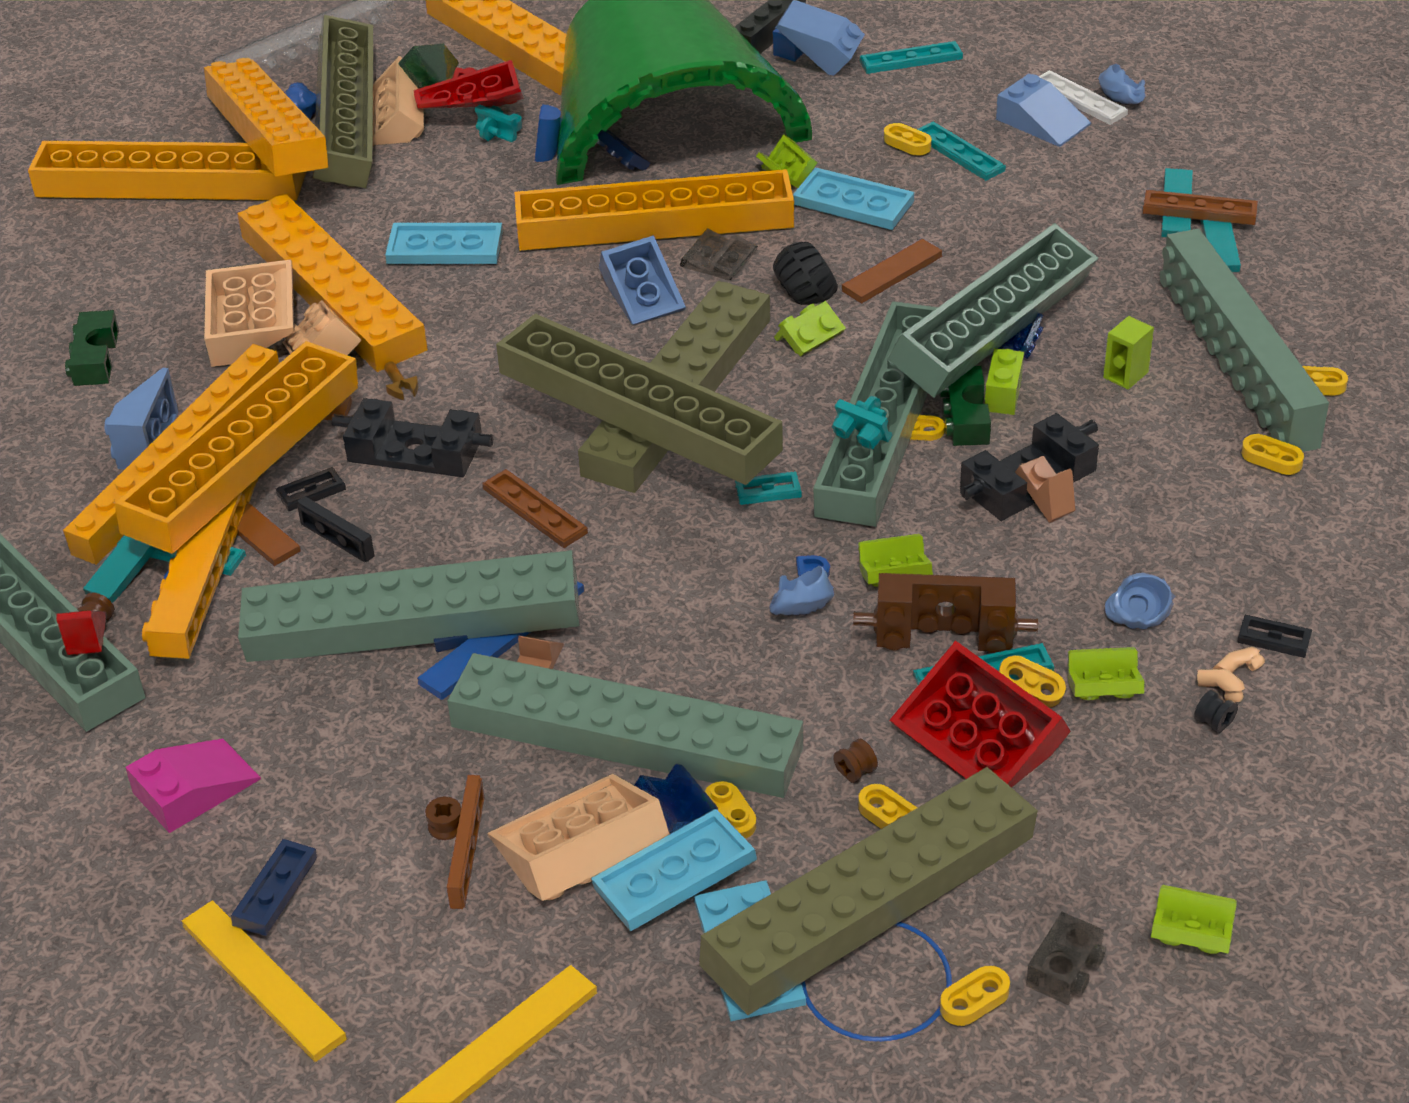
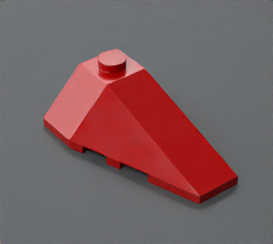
[413,60,524,109]

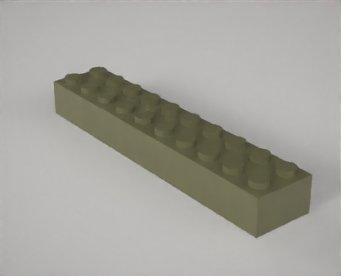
[313,15,373,188]
[578,281,770,493]
[496,314,783,485]
[699,767,1038,1015]

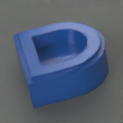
[796,555,830,577]

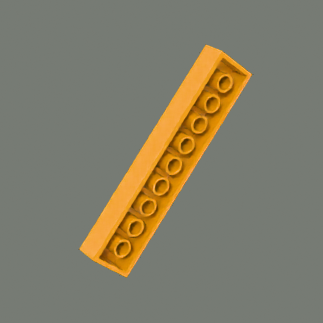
[425,0,566,96]
[204,58,328,177]
[28,141,306,200]
[514,169,794,251]
[237,194,428,372]
[115,341,358,554]

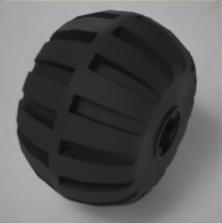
[773,242,838,305]

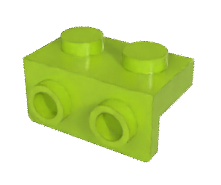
[756,135,818,188]
[774,301,846,356]
[858,534,933,587]
[1068,647,1144,700]
[1151,885,1237,954]

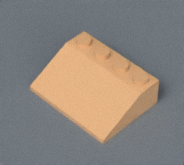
[204,259,294,367]
[488,774,670,901]

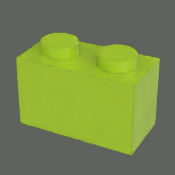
[1103,316,1154,390]
[985,348,1024,415]

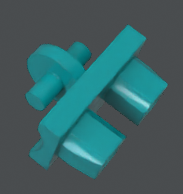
[475,105,522,142]
[832,396,893,450]

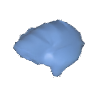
[1098,64,1146,104]
[769,566,834,615]
[1105,573,1176,629]

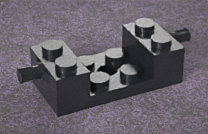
[332,398,493,478]
[960,413,1099,522]

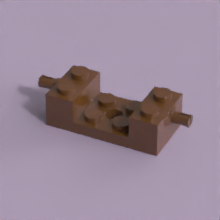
[853,573,1038,654]

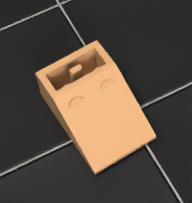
[283,300,361,355]

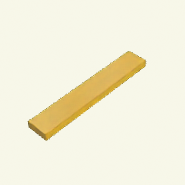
[181,900,347,1062]
[395,965,597,1103]

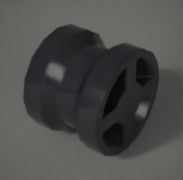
[1194,689,1238,733]

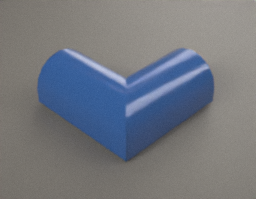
[535,104,561,162]

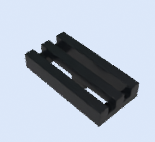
[275,467,346,512]
[1237,614,1312,658]

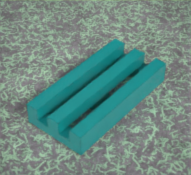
[735,471,802,505]

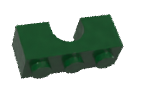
[65,310,119,386]
[939,366,991,446]

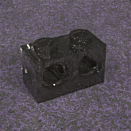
[1026,911,1106,1005]

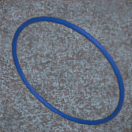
[801,922,952,1042]

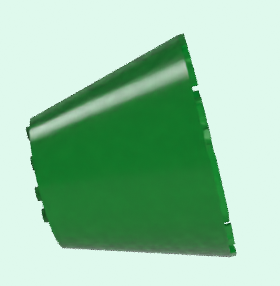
[556,0,812,185]

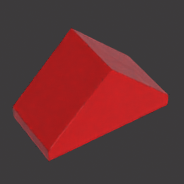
[56,611,106,655]

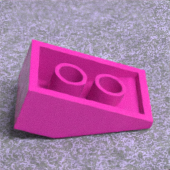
[125,738,261,833]

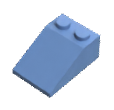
[775,0,865,76]
[996,74,1091,147]
[599,235,686,325]
[104,368,179,469]

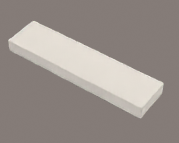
[1039,70,1128,125]

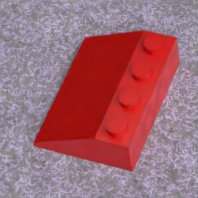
[889,640,1071,788]

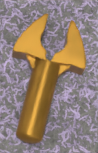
[384,362,418,400]

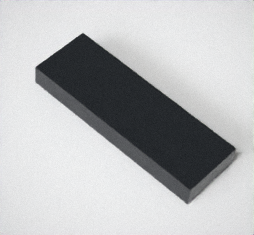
[297,496,375,563]

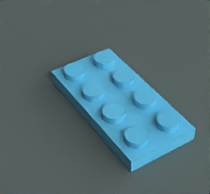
[793,167,914,230]
[385,223,503,264]
[591,809,757,931]
[694,880,806,1021]

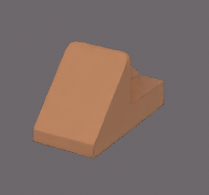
[1015,456,1076,523]
[517,636,564,669]

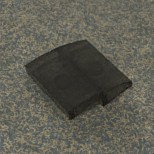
[680,228,758,280]

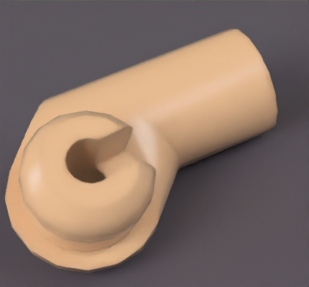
[1213,647,1265,673]
[1197,669,1245,702]

